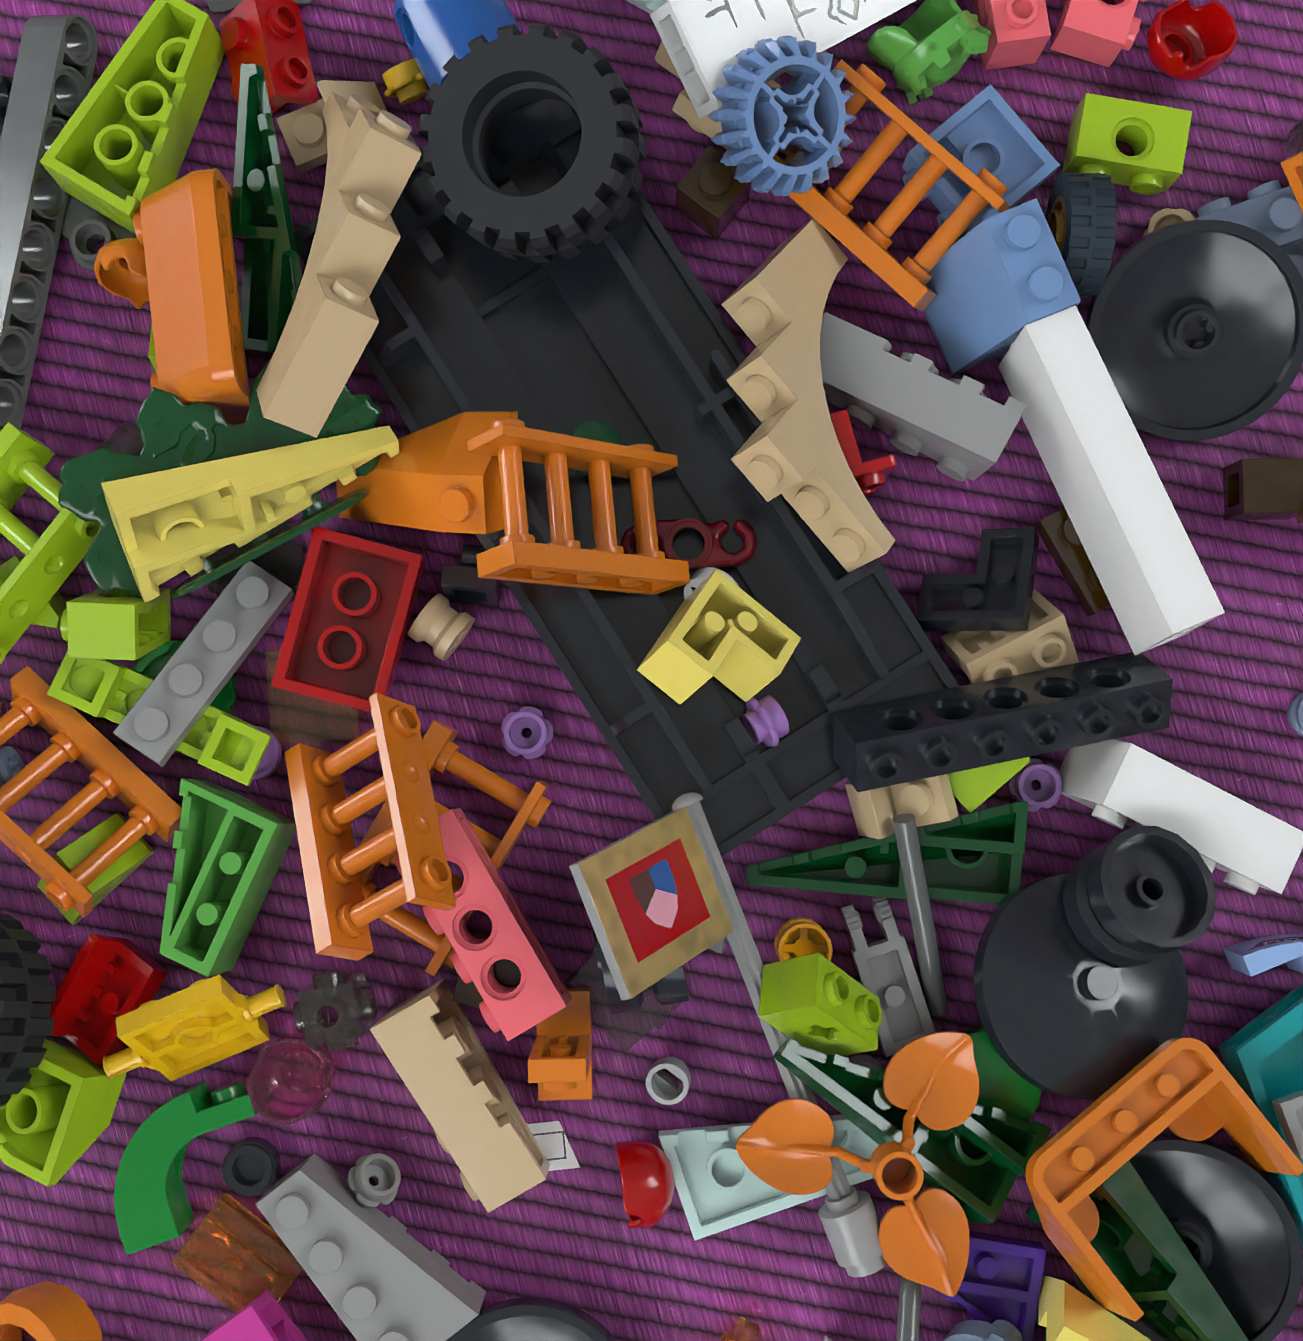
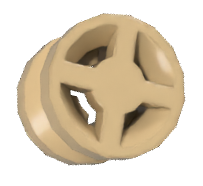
[408,593,475,661]

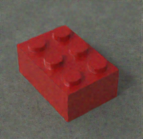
[271,526,426,713]

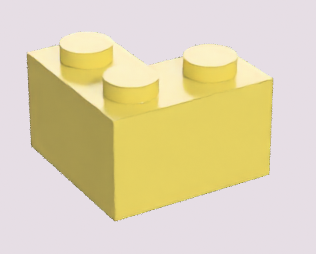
[637,569,801,705]

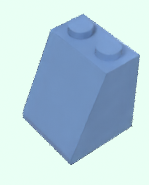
[924,198,1081,376]

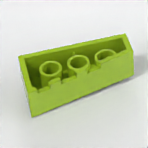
[39,0,226,234]

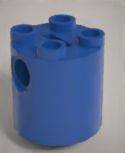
[393,0,523,88]

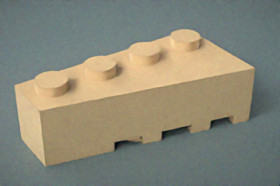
[370,978,550,1213]

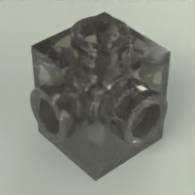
[293,968,377,1052]

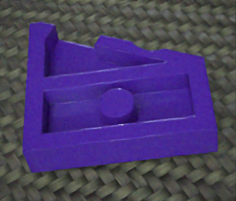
[932,1231,1046,1341]

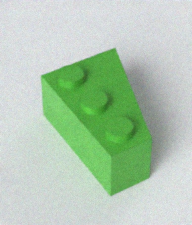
[159,778,296,977]

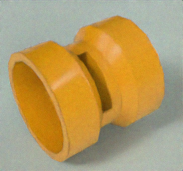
[774,917,833,961]

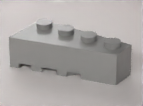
[820,312,1028,481]
[255,1153,486,1341]

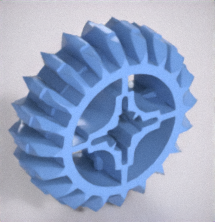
[708,35,857,196]

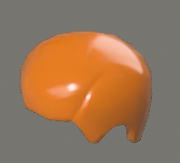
[93,238,150,309]

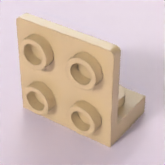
[940,589,1079,684]

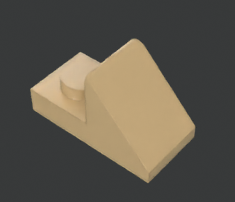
[276,80,387,174]
[845,774,959,839]

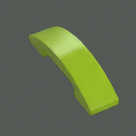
[46,650,273,786]

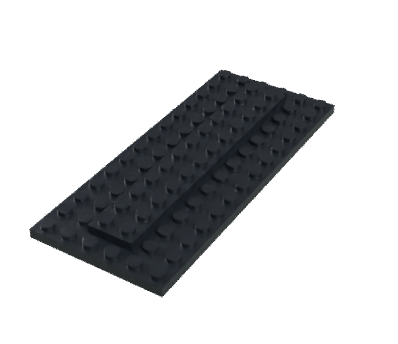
[294,99,959,857]

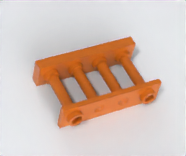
[773,59,1011,312]
[467,419,690,595]
[0,665,182,918]
[284,692,456,961]
[359,720,552,976]

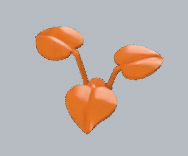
[736,1031,979,1297]

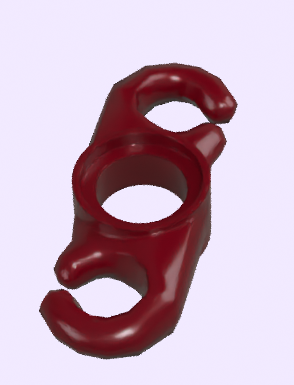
[620,518,757,569]

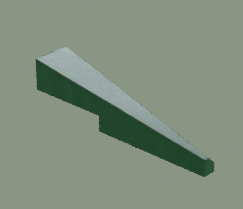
[231,64,303,352]
[746,801,1028,905]
[773,1039,1051,1223]
[1025,1161,1249,1341]

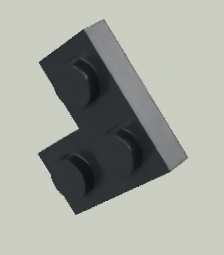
[916,527,1039,632]

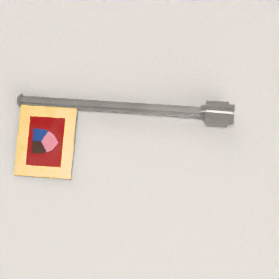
[569,792,887,1278]

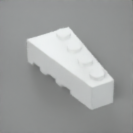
[1059,739,1303,895]

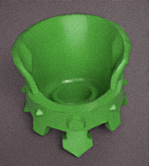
[866,0,992,106]

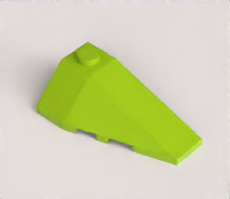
[0,1039,127,1187]

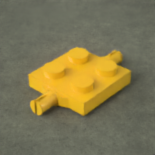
[103,974,287,1081]

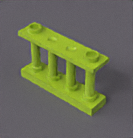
[0,422,101,665]

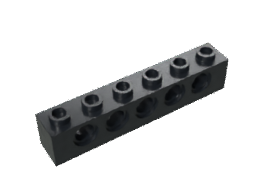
[833,652,1173,792]

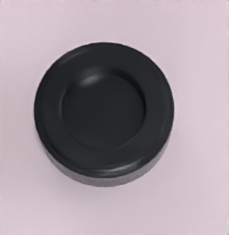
[222,1137,281,1196]

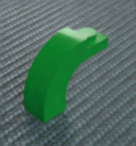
[114,1080,269,1255]

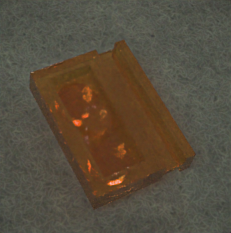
[171,1193,303,1312]

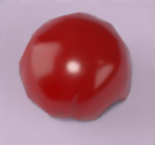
[1147,0,1239,81]
[614,1141,675,1228]

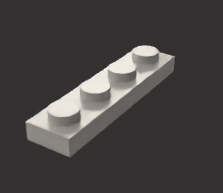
[113,561,294,767]

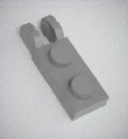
[841,897,935,1057]

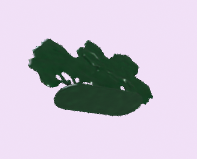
[58,357,382,599]

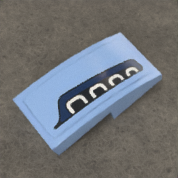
[1223,934,1303,977]

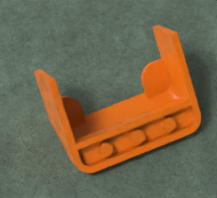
[133,168,250,425]
[1025,1038,1303,1322]

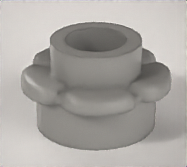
[347,1153,401,1208]

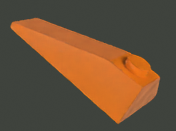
[336,411,518,534]

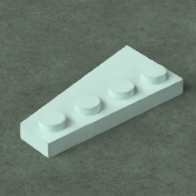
[659,1114,879,1240]

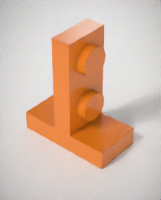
[528,987,593,1101]

